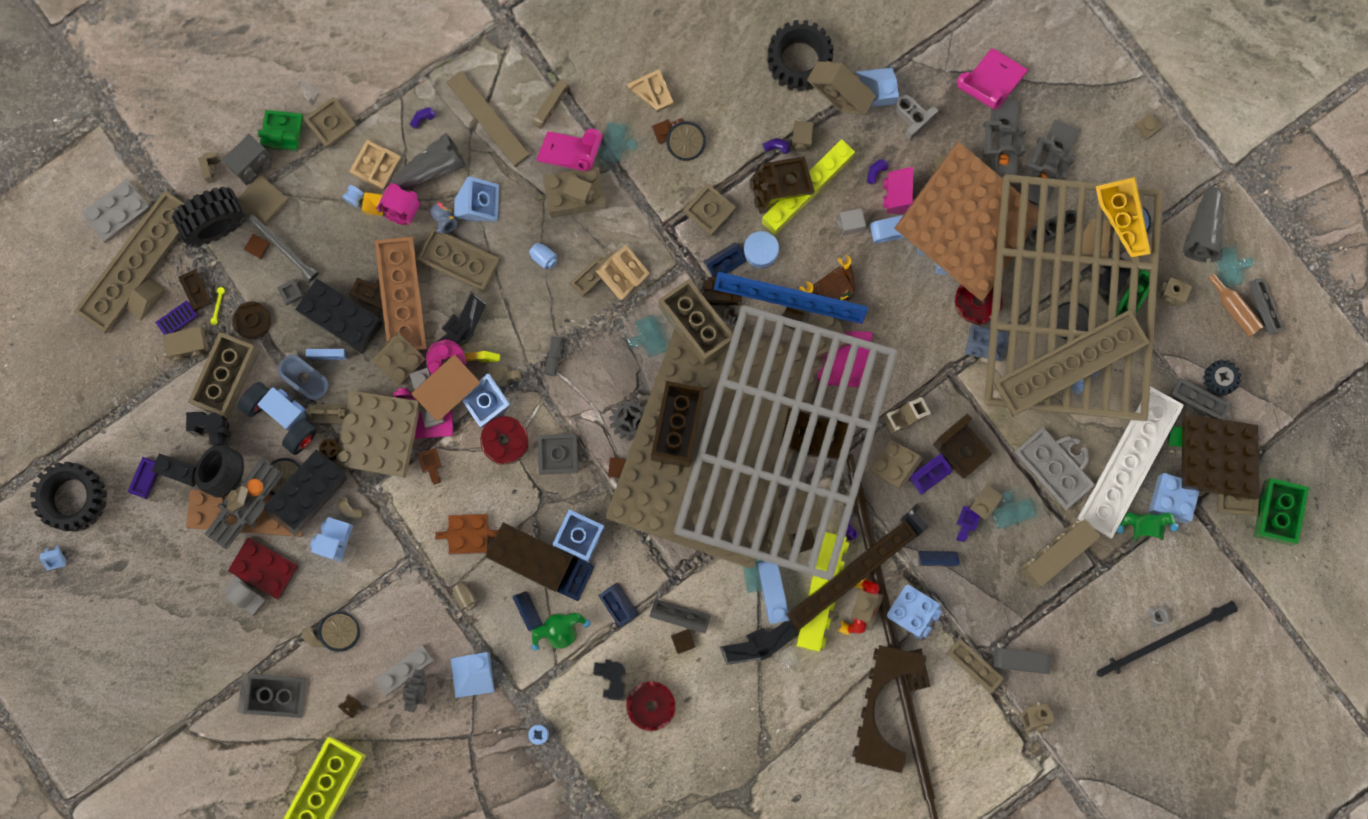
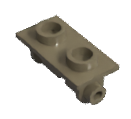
[306,404,347,424]

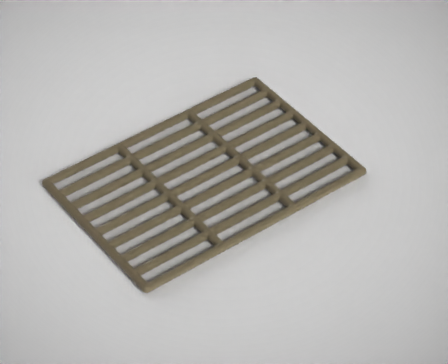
[984,174,1163,421]

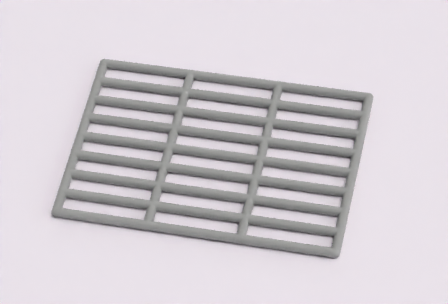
[674,305,897,580]

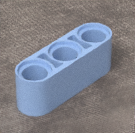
[869,215,905,243]

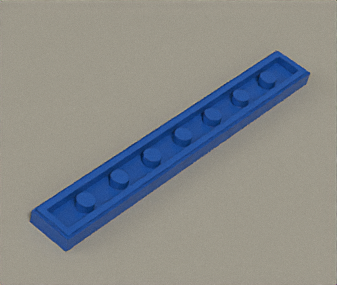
[714,272,868,324]

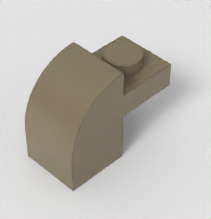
[883,397,931,434]

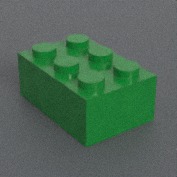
[1253,478,1309,546]

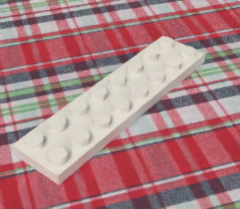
[1076,386,1184,539]

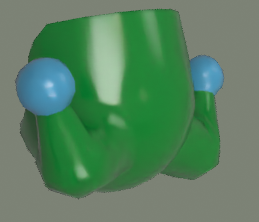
[1116,512,1179,542]
[531,612,591,651]

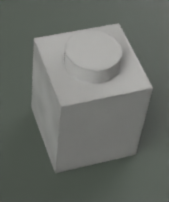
[836,208,866,236]

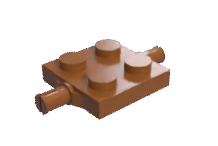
[435,514,499,555]

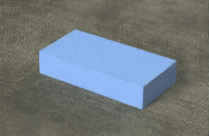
[306,349,348,360]

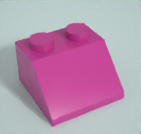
[883,167,913,214]

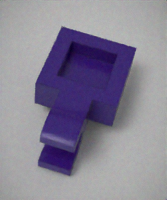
[956,506,981,542]

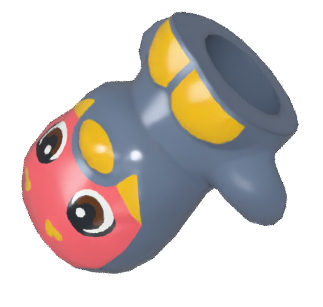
[430,202,458,233]

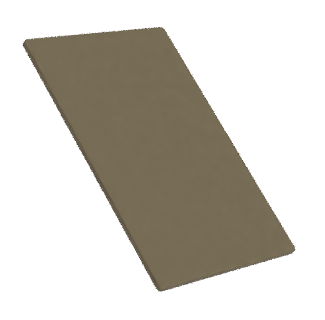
[606,323,825,569]

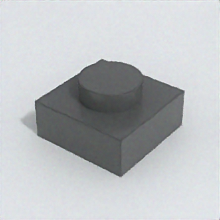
[277,279,304,305]

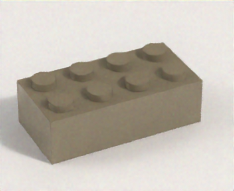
[658,279,733,366]
[188,332,260,420]
[1020,519,1101,590]

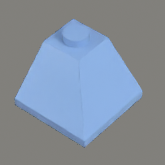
[855,68,899,107]
[454,177,499,222]
[451,652,495,698]

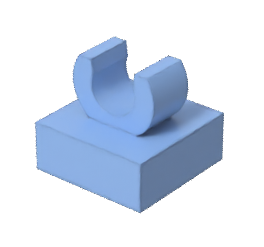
[40,545,66,571]

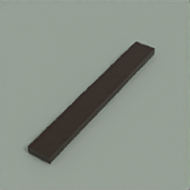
[786,520,918,631]

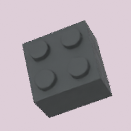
[222,134,273,186]

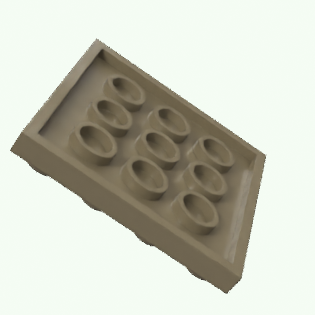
[335,390,421,478]

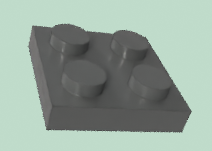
[538,434,578,475]

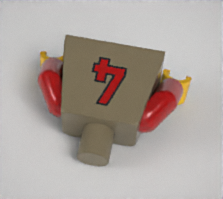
[837,578,883,635]

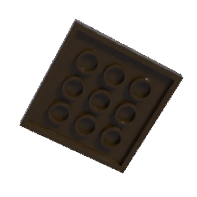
[1182,414,1259,500]

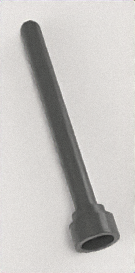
[248,215,319,283]

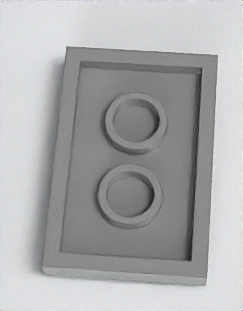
[82,179,151,243]

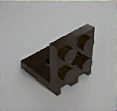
[749,156,815,214]
[781,408,849,459]
[933,413,993,479]

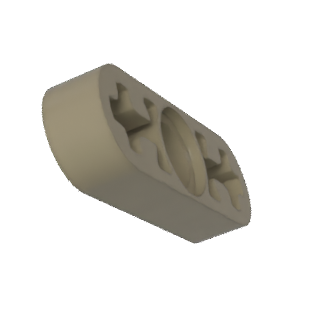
[532,79,569,129]

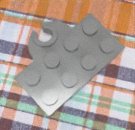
[1013,427,1095,511]

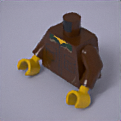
[799,254,856,302]

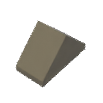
[126,279,165,320]

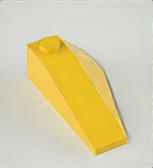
[1096,176,1151,258]

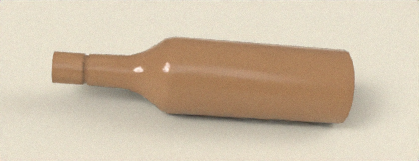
[1208,274,1264,337]

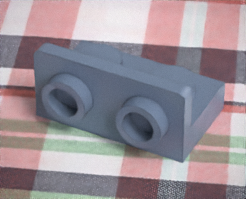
[965,325,1009,362]

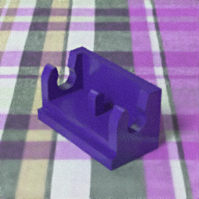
[909,453,952,495]

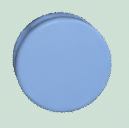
[744,231,779,268]

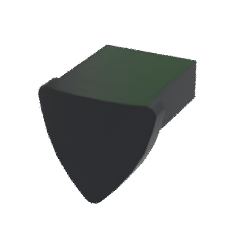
[900,503,929,537]

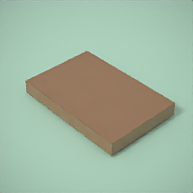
[411,354,481,422]

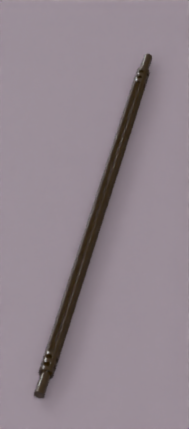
[846,454,938,819]

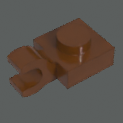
[652,118,684,145]
[417,448,442,485]

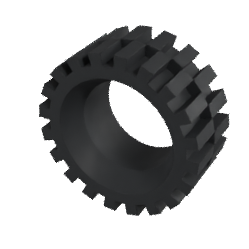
[767,20,834,92]
[172,187,246,247]
[30,461,107,532]

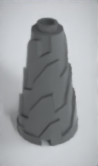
[392,133,466,190]
[1183,187,1224,263]

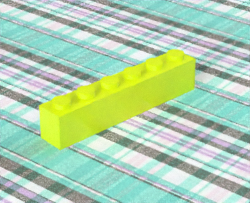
[762,139,855,236]
[796,532,849,652]

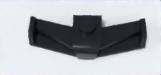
[424,291,487,361]
[719,620,799,665]

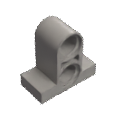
[895,95,939,141]
[223,576,267,616]

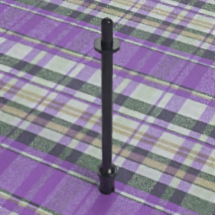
[1096,600,1238,677]

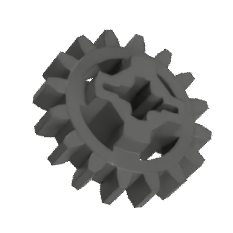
[609,399,646,441]
[402,669,427,713]

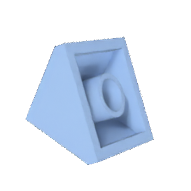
[462,374,511,427]

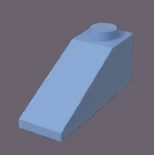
[757,561,789,624]

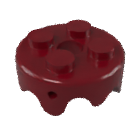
[954,284,1003,325]
[480,416,529,465]
[626,681,676,731]

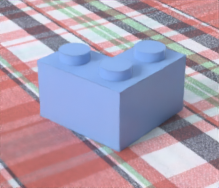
[310,517,353,562]

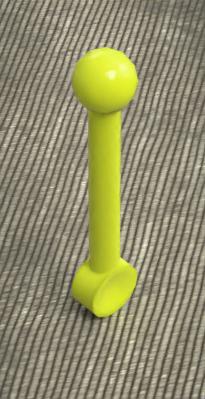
[210,287,225,325]

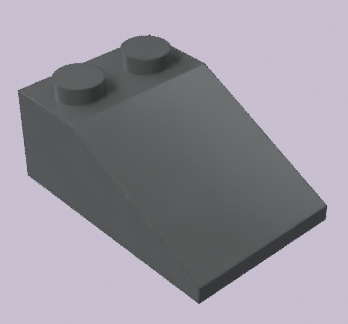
[238,672,306,718]

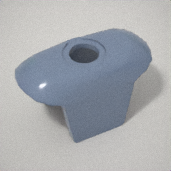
[278,355,329,400]

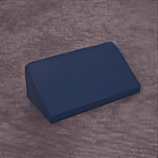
[703,243,747,277]
[918,551,960,567]
[557,557,594,601]
[598,583,639,628]
[512,592,543,632]

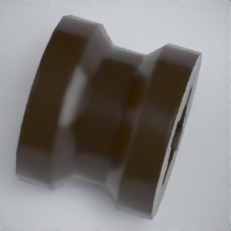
[319,439,339,460]
[338,694,363,718]

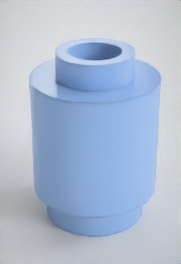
[529,242,557,270]

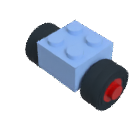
[237,382,317,455]

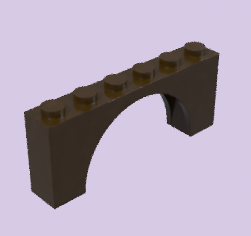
[852,645,927,773]

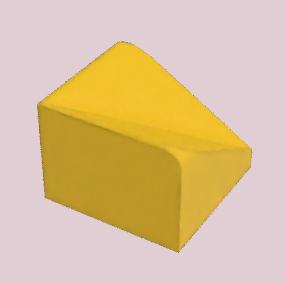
[362,192,383,216]

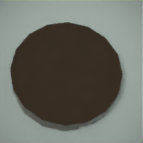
[232,301,271,339]

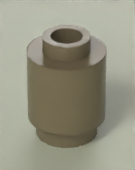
[452,581,479,612]

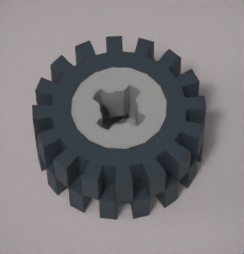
[1203,359,1242,396]

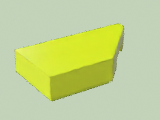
[464,351,500,363]

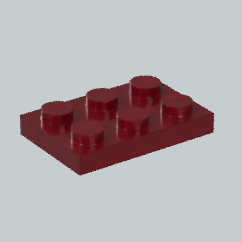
[228,537,298,600]

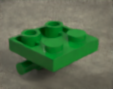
[258,110,304,152]

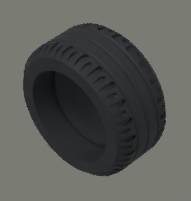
[195,444,244,498]

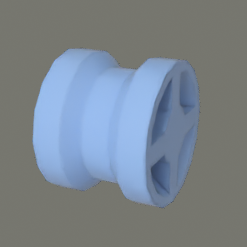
[341,185,364,207]
[528,725,549,745]

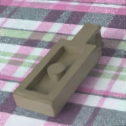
[569,252,613,298]

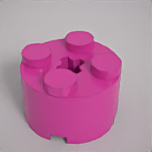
[376,183,420,226]
[426,339,466,374]

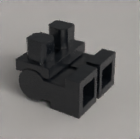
[186,412,231,446]
[593,659,626,701]

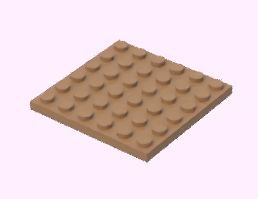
[894,141,1039,301]

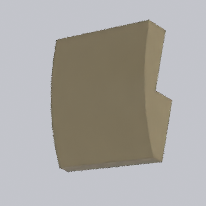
[238,175,289,226]

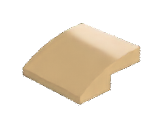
[349,140,401,189]
[596,245,650,300]

